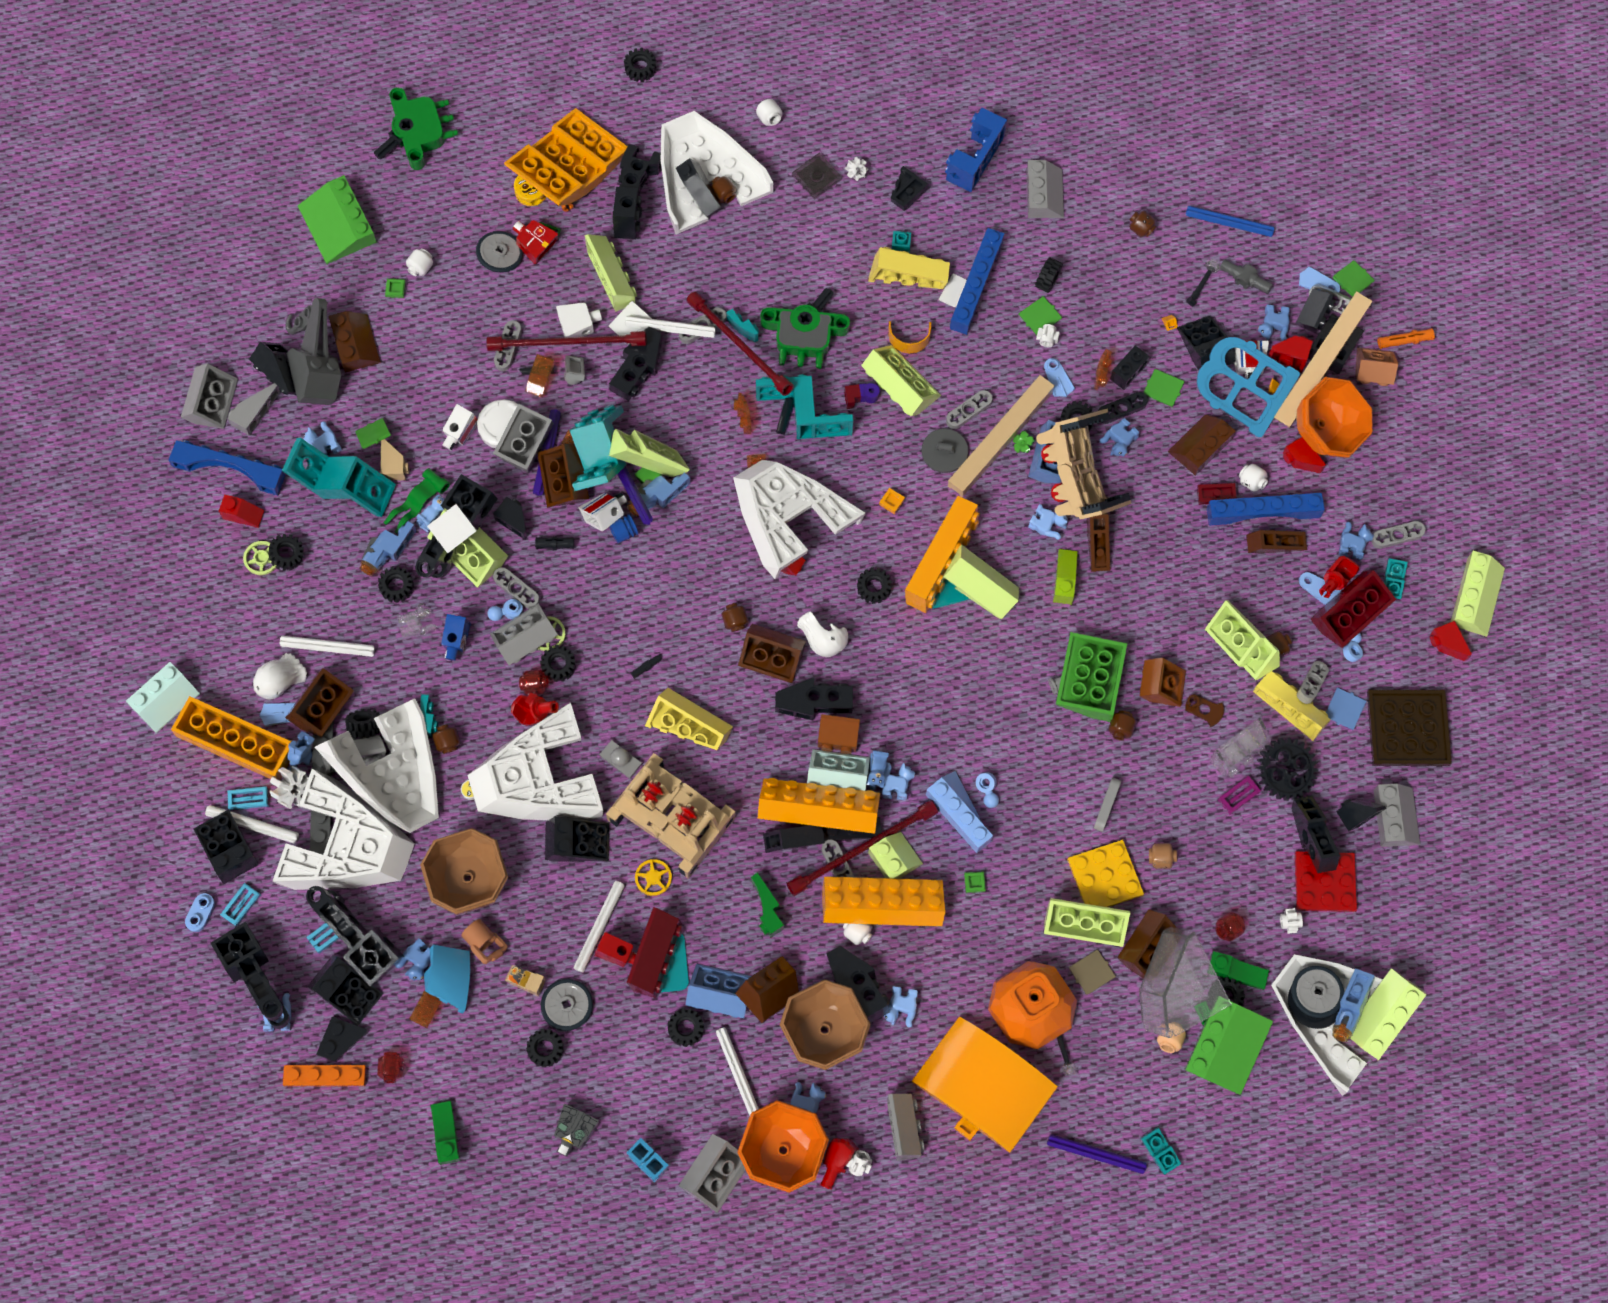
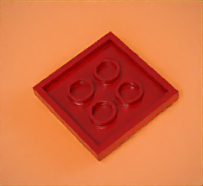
[1294,851,1357,912]

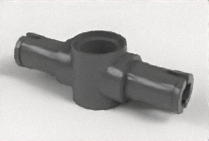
[1220,259,1273,294]

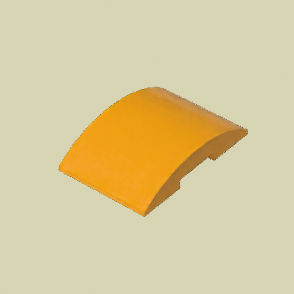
[504,108,627,206]
[912,1017,1058,1153]

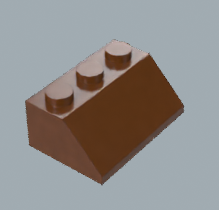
[328,311,381,373]
[1168,415,1236,476]
[537,444,589,508]
[738,624,806,683]
[285,668,354,737]
[1117,909,1185,985]
[735,956,799,1023]

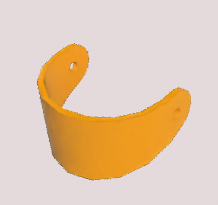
[888,321,931,354]

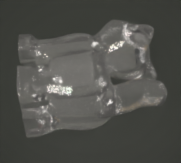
[397,603,437,640]

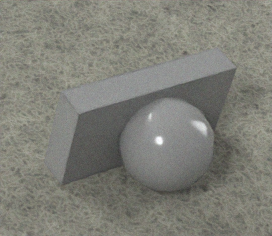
[564,355,585,385]
[599,740,642,779]

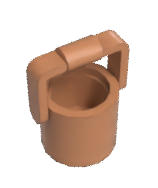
[461,919,507,964]

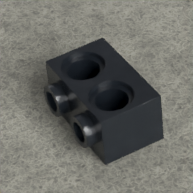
[1110,345,1150,390]

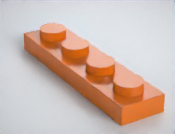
[283,1065,366,1087]

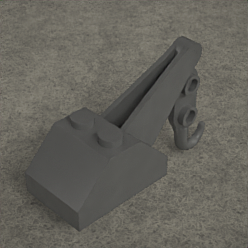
[285,298,341,405]

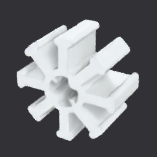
[270,766,309,809]

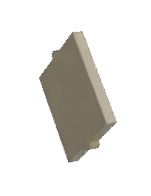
[1069,950,1116,995]

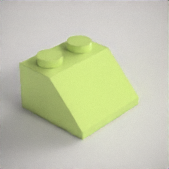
[868,832,923,879]

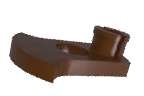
[1185,694,1224,727]

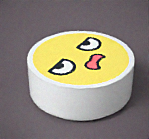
[461,780,474,800]

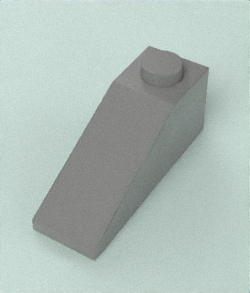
[228,383,281,436]

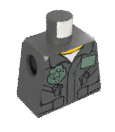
[554,1103,600,1157]

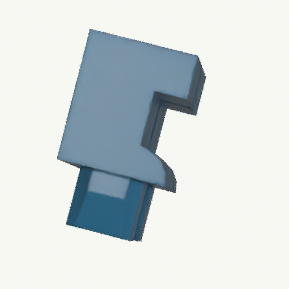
[626,1138,669,1183]

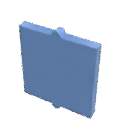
[1326,687,1366,730]

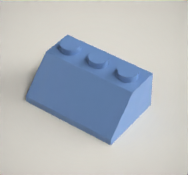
[1028,420,1062,483]
[685,964,751,1018]

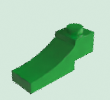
[751,873,784,938]
[1207,951,1269,990]
[431,1101,461,1165]

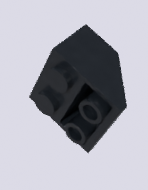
[1295,289,1335,334]

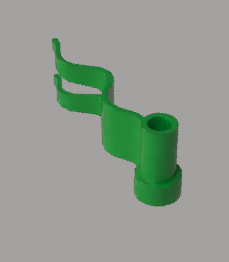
[383,468,450,534]

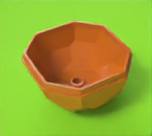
[1296,377,1372,458]
[988,961,1077,1050]
[737,1100,829,1193]

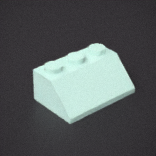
[126,662,200,733]
[807,749,870,791]

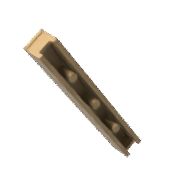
[1274,291,1372,428]
[948,375,1055,497]

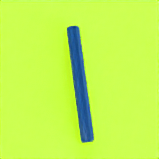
[1186,206,1274,237]

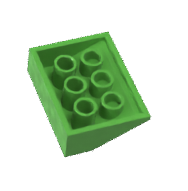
[298,175,377,264]
[1056,632,1127,722]
[1185,995,1273,1095]

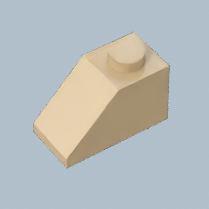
[380,439,409,481]

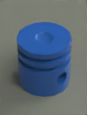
[609,514,638,544]

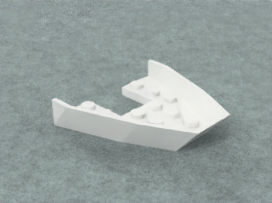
[661,111,773,234]
[733,460,865,579]
[315,698,439,833]
[468,703,603,820]
[273,769,415,890]
[1271,954,1383,1096]

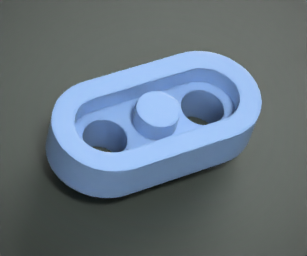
[185,893,215,932]

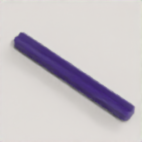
[533,409,561,496]
[617,466,653,525]
[1047,1134,1147,1174]

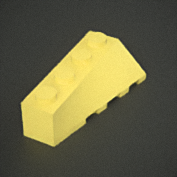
[868,247,950,289]
[1253,671,1331,741]
[645,688,733,750]

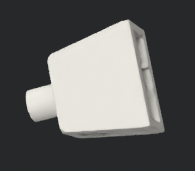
[556,303,602,338]

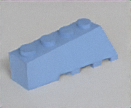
[926,771,993,853]

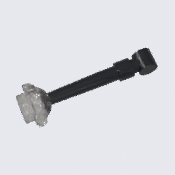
[1186,259,1221,307]
[1057,1035,1079,1076]

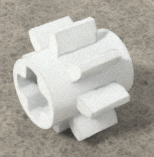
[845,157,869,181]
[1036,324,1060,347]
[1280,908,1303,934]
[846,1150,872,1176]

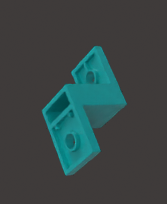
[756,374,853,439]
[570,404,627,491]
[282,438,396,517]

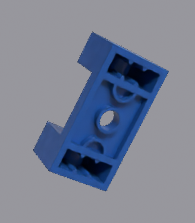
[945,108,1007,192]

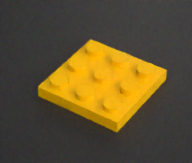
[1067,840,1144,907]

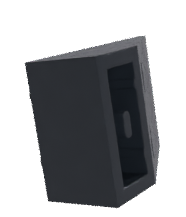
[1308,314,1364,374]
[1177,316,1235,370]
[249,342,296,395]
[193,809,259,884]
[545,816,609,862]
[307,955,383,1026]

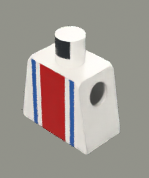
[1234,340,1269,382]
[442,404,478,451]
[578,493,627,532]

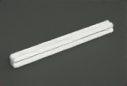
[625,316,716,338]
[280,636,375,657]
[205,805,299,843]
[574,881,624,972]
[716,1027,759,1116]

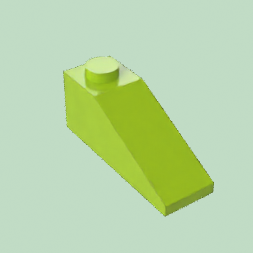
[1053,549,1077,605]

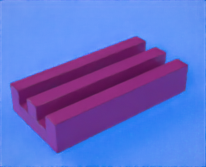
[1218,776,1261,815]

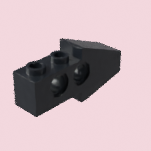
[609,326,662,401]
[775,678,853,720]
[1291,796,1340,873]
[827,946,890,1024]

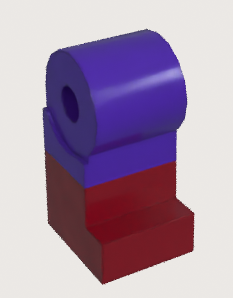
[844,383,880,409]

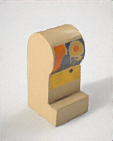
[505,965,546,997]

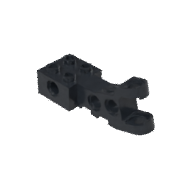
[612,144,662,240]
[415,474,498,578]
[306,886,404,986]
[210,922,290,1029]

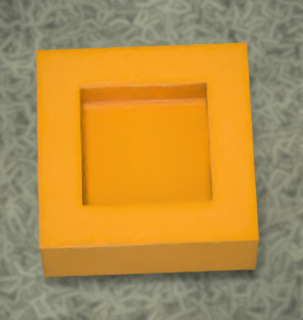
[879,488,905,515]
[954,1118,978,1141]

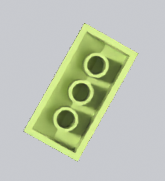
[585,234,637,312]
[861,345,941,416]
[427,510,508,588]
[1451,550,1505,637]
[1044,898,1130,947]
[1349,968,1426,1060]

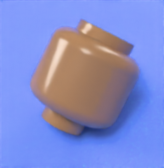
[1149,843,1177,869]

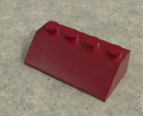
[1310,570,1396,648]
[627,907,683,998]

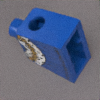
[441,614,471,661]

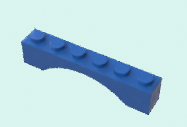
[950,228,1005,335]
[168,440,285,496]
[1206,493,1324,526]

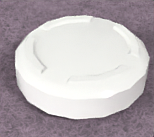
[477,399,518,449]

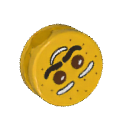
[514,175,547,206]

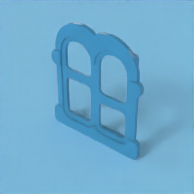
[1197,337,1300,437]

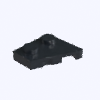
[891,166,929,211]
[316,1017,368,1062]

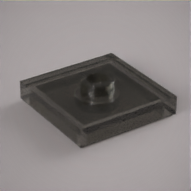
[792,152,842,200]

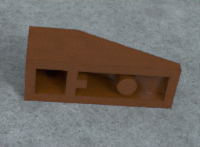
[1087,513,1110,572]
[1246,530,1307,554]

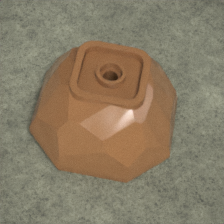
[420,828,508,915]
[780,979,871,1070]

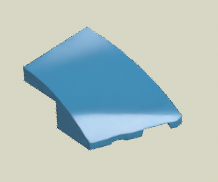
[424,945,470,1013]

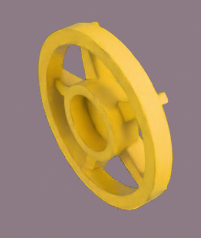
[635,859,672,896]

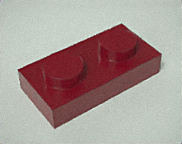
[1197,483,1237,505]

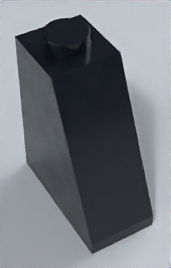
[763,825,825,853]

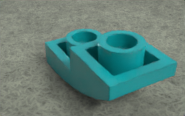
[892,231,911,252]
[726,308,760,342]
[1384,558,1408,599]
[420,694,438,738]
[1140,1127,1181,1175]

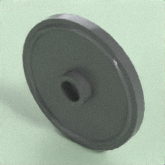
[921,429,968,473]

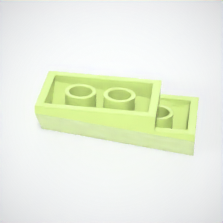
[609,429,690,477]
[943,545,1019,619]
[1205,600,1280,680]

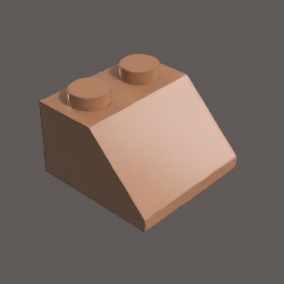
[1355,347,1398,386]

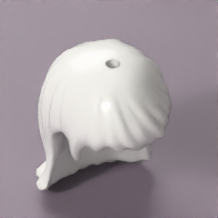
[797,612,848,657]
[253,653,307,700]

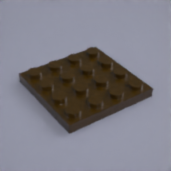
[1367,690,1452,766]

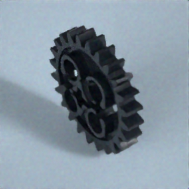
[1255,737,1319,801]

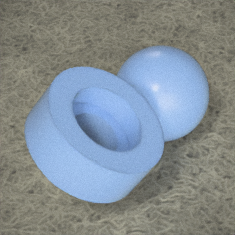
[488,599,522,621]
[1343,633,1363,662]
[976,772,999,808]

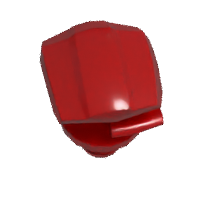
[1319,556,1359,598]
[511,693,559,726]
[820,1138,859,1190]

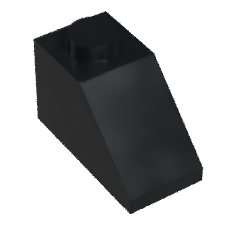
[493,497,527,540]
[1336,798,1386,831]

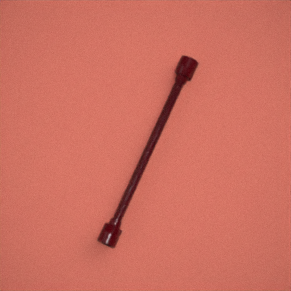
[687,291,794,396]
[486,331,647,351]
[786,800,938,896]

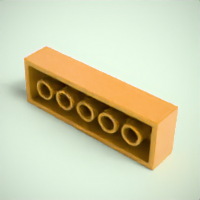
[905,496,980,613]
[171,696,291,780]
[757,778,880,834]
[822,876,945,926]

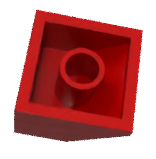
[1268,336,1313,375]

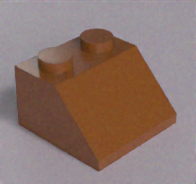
[1140,658,1186,707]
[818,714,860,754]

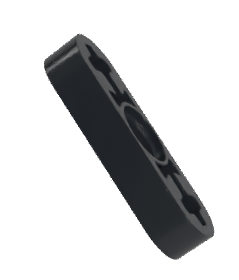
[1098,392,1148,424]

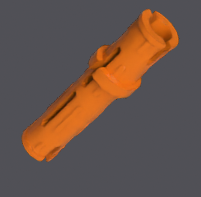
[1377,328,1435,349]

